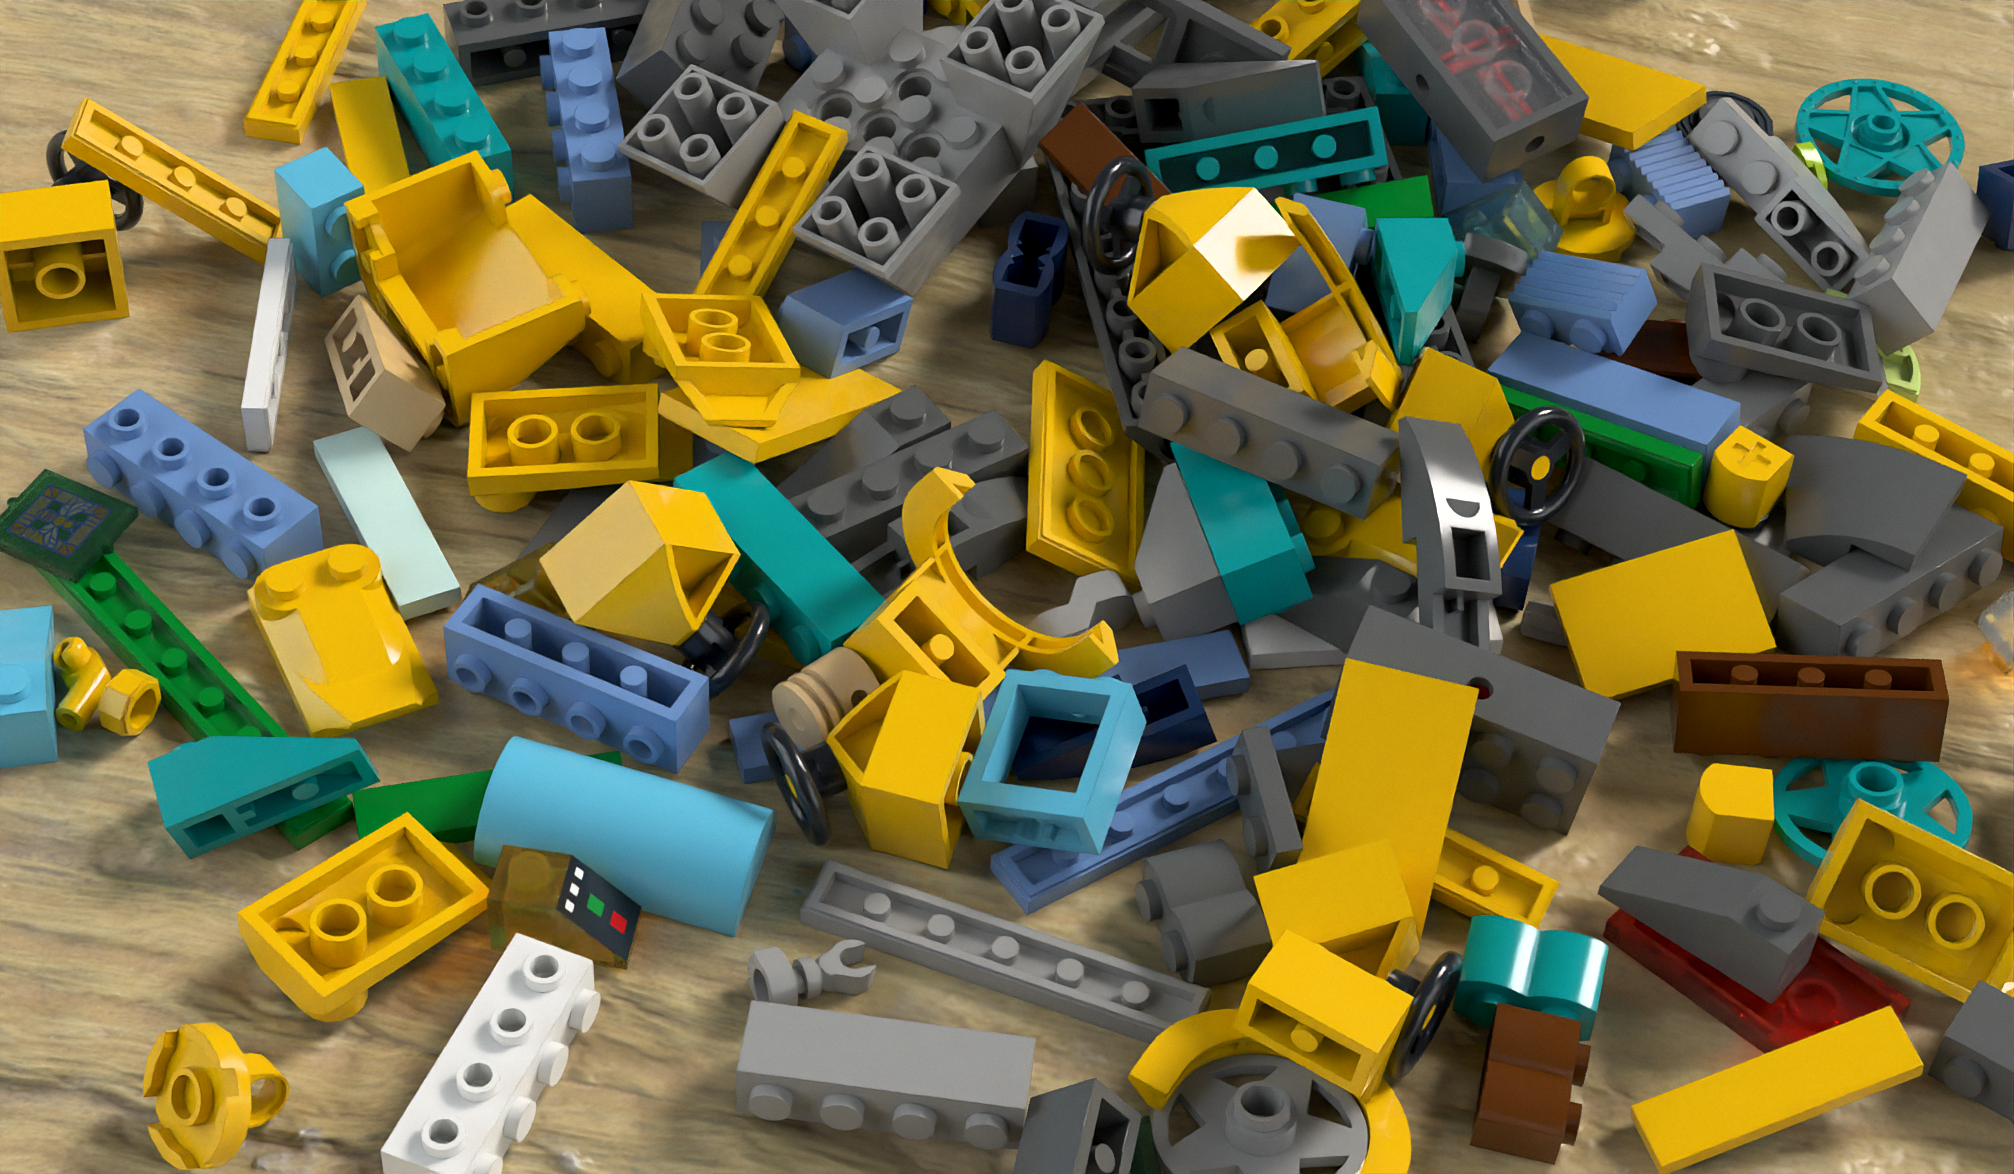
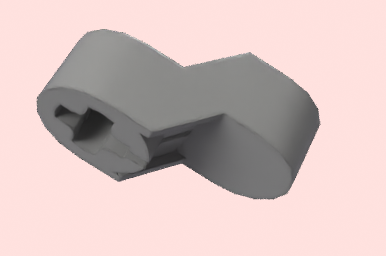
[1027,570,1137,638]

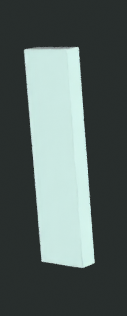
[313,426,462,621]

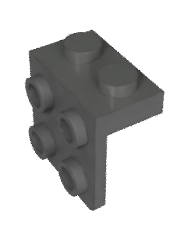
[1226,726,1326,874]

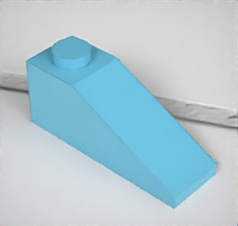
[0,605,58,768]

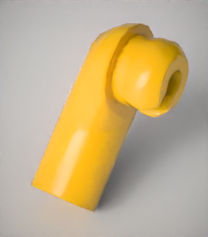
[52,637,111,731]

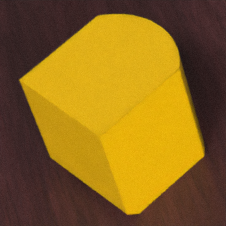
[1702,425,1795,528]
[1686,763,1774,866]

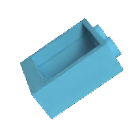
[957,669,1147,856]

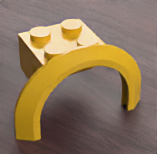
[1209,196,1404,413]
[843,467,1119,701]
[1128,928,1414,1174]

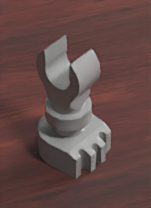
[748,939,877,1006]

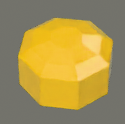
[98,669,161,736]

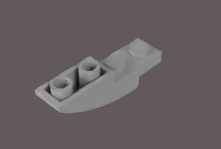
[1687,97,1871,293]
[1623,193,1788,302]

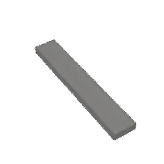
[800,859,1212,1044]

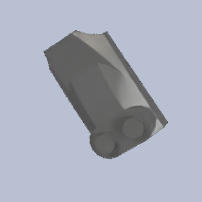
[1685,262,1888,401]

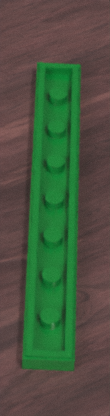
[6,496,355,851]

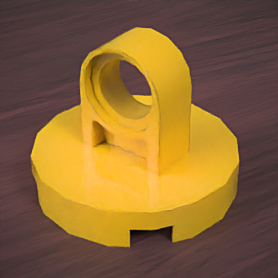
[1521,156,1636,264]
[143,1022,290,1170]

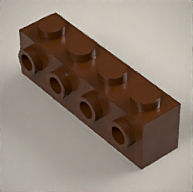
[1669,651,1949,763]

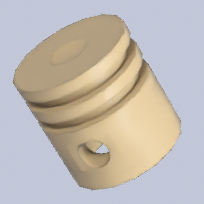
[772,646,880,750]

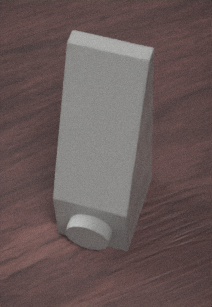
[1132,462,1238,641]

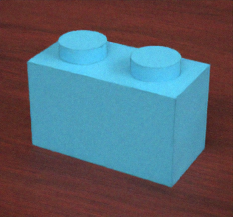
[274,147,365,298]

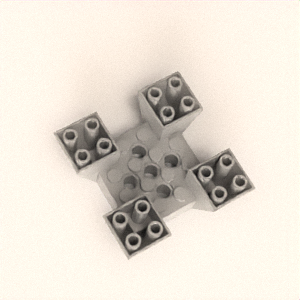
[618,0,1105,296]

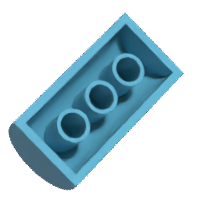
[474,736,777,937]

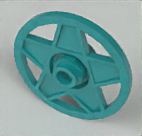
[1794,79,1965,197]
[1773,757,1973,868]

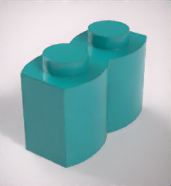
[1453,915,1609,1041]

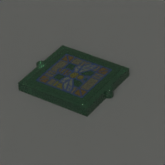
[0,469,139,584]

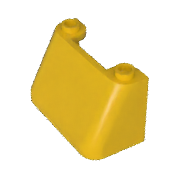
[344,150,591,428]

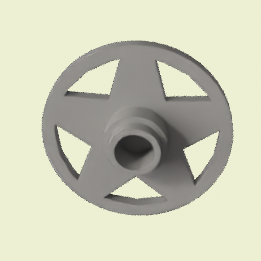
[1151,1054,1368,1174]

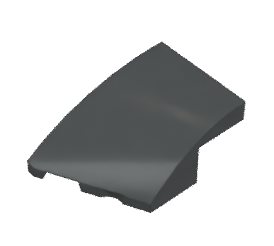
[1783,435,1967,572]

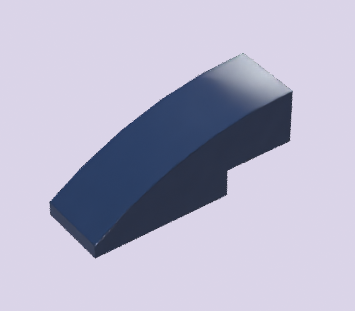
[1012,664,1218,780]

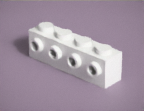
[380,932,601,1174]

